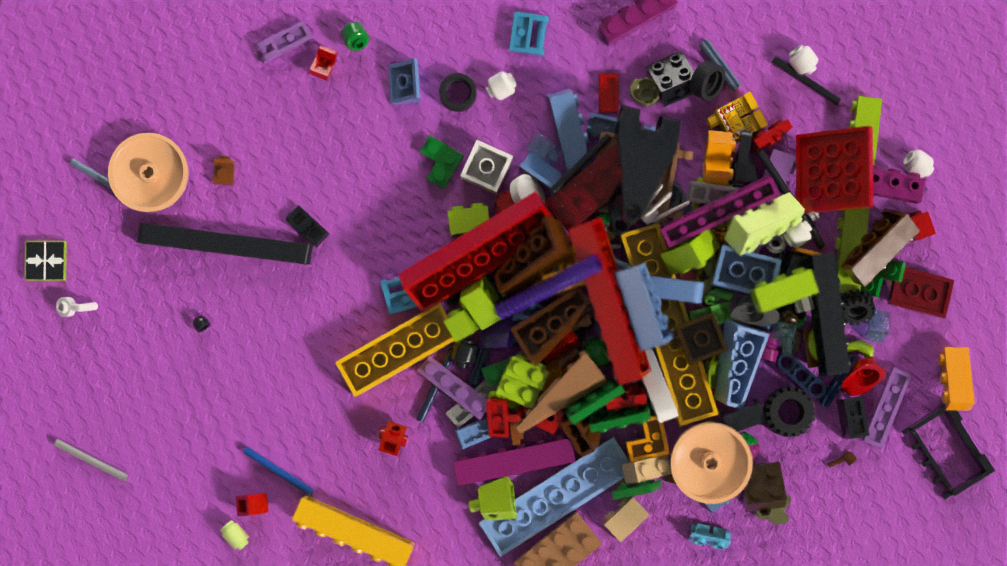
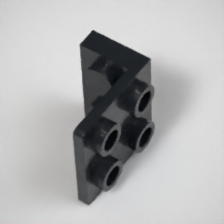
[646,51,694,107]

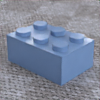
[710,245,782,296]

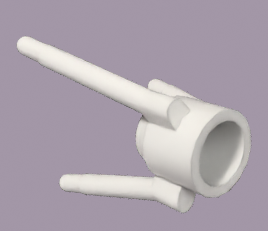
[641,184,690,224]

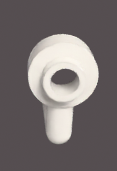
[56,297,98,317]

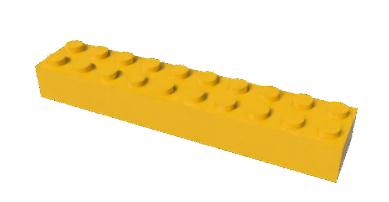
[619,223,718,426]

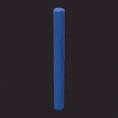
[243,446,314,496]

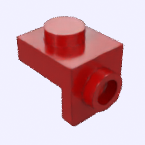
[309,45,337,81]

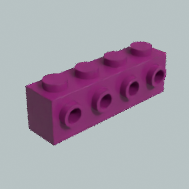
[598,0,678,46]
[873,165,926,204]

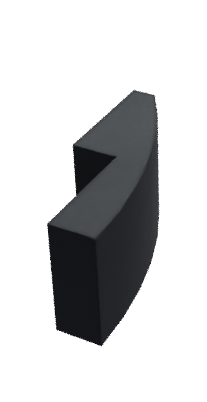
[285,205,330,248]

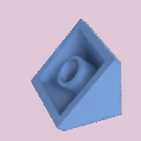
[388,58,421,104]

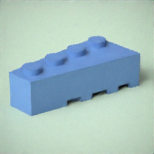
[546,89,594,172]
[616,263,676,351]
[714,319,769,409]

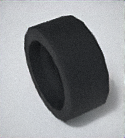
[690,61,725,101]
[439,73,477,112]

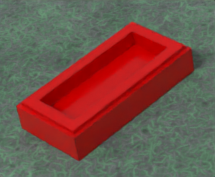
[598,74,619,114]

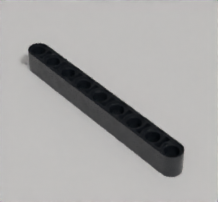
[136,223,313,265]

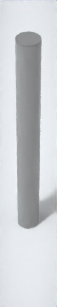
[54,439,128,482]

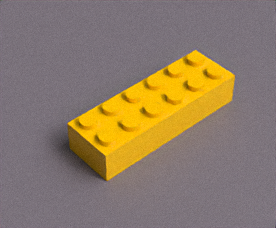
[335,303,454,397]
[292,495,415,566]

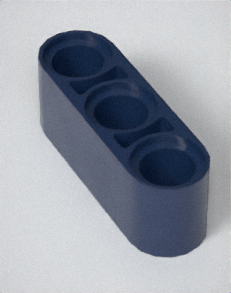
[775,353,826,398]

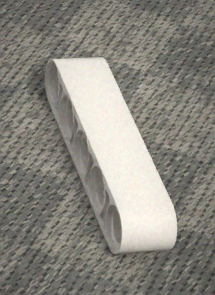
[641,348,678,423]

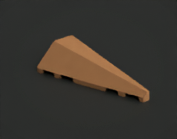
[514,350,608,434]

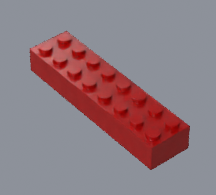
[398,191,554,313]
[568,218,652,385]

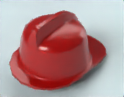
[842,356,886,396]

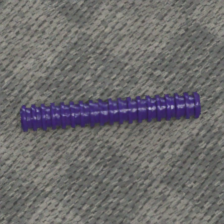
[495,255,602,320]

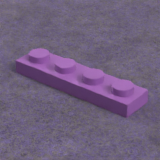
[418,356,487,420]
[862,367,912,449]

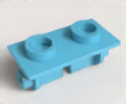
[688,523,731,549]

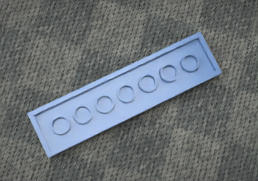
[479,437,629,557]

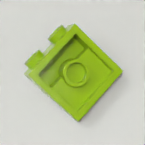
[495,354,549,409]

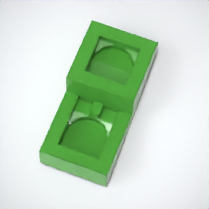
[687,302,734,325]

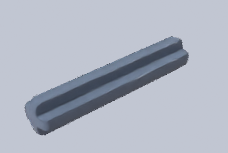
[700,39,741,91]

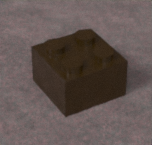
[674,312,728,365]
[741,461,787,512]

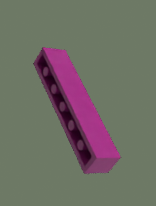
[659,175,780,247]
[453,435,576,486]

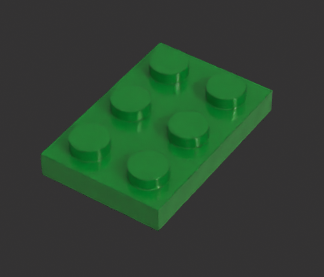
[562,377,625,425]
[589,399,652,433]

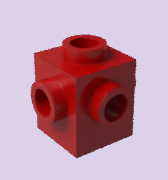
[536,411,566,434]
[378,421,408,456]

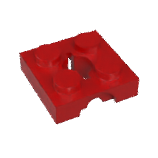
[750,119,793,154]
[605,382,647,411]

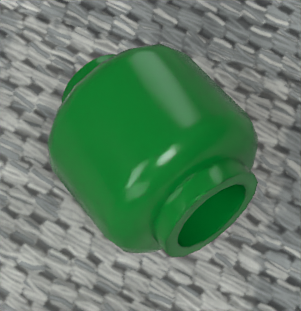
[341,22,369,51]

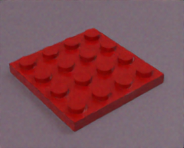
[796,126,873,214]

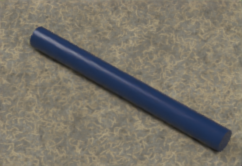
[416,348,452,423]

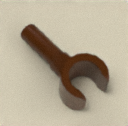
[827,452,857,468]

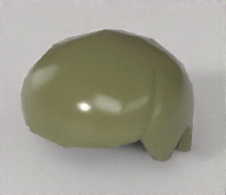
[630,77,660,107]

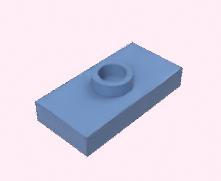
[454,417,491,449]

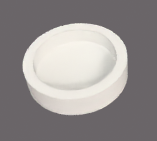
[510,174,545,203]

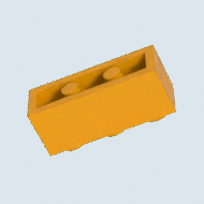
[938,347,975,411]

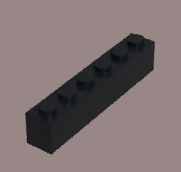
[804,253,851,376]

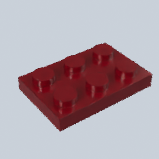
[887,267,954,319]

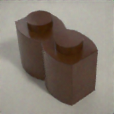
[562,416,601,457]

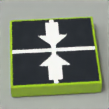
[25,241,67,281]

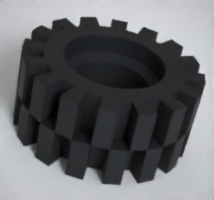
[840,289,876,325]

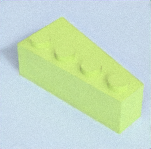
[725,192,805,256]

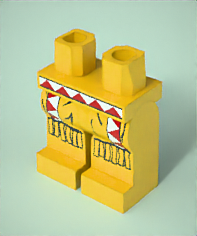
[706,91,768,141]

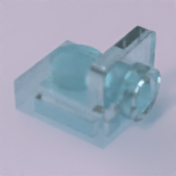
[526,133,561,166]
[865,310,890,342]
[771,321,796,356]

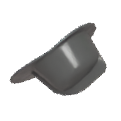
[731,296,779,326]

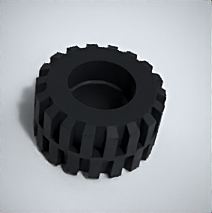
[763,387,816,437]

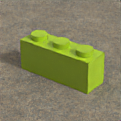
[749,267,819,313]

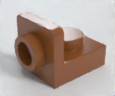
[213,155,236,186]
[509,415,525,445]

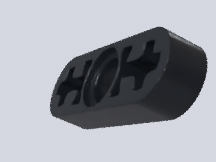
[732,130,752,188]

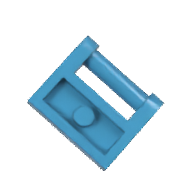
[509,12,549,57]
[380,278,418,315]

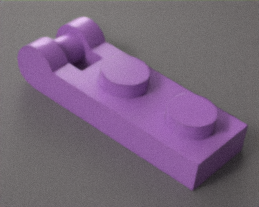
[255,20,313,64]

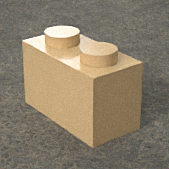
[621,455,671,484]
[603,496,650,542]

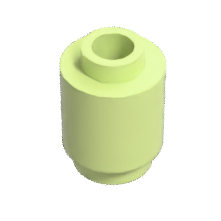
[220,520,249,550]

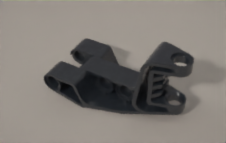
[608,104,681,236]

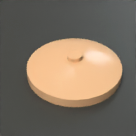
[108,133,189,213]
[671,422,752,504]

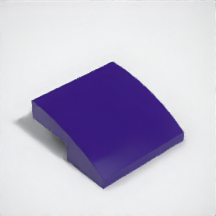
[478,314,519,349]

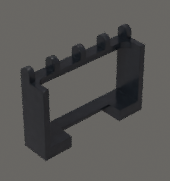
[901,404,995,499]

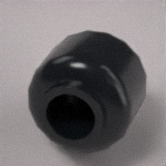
[451,338,478,368]

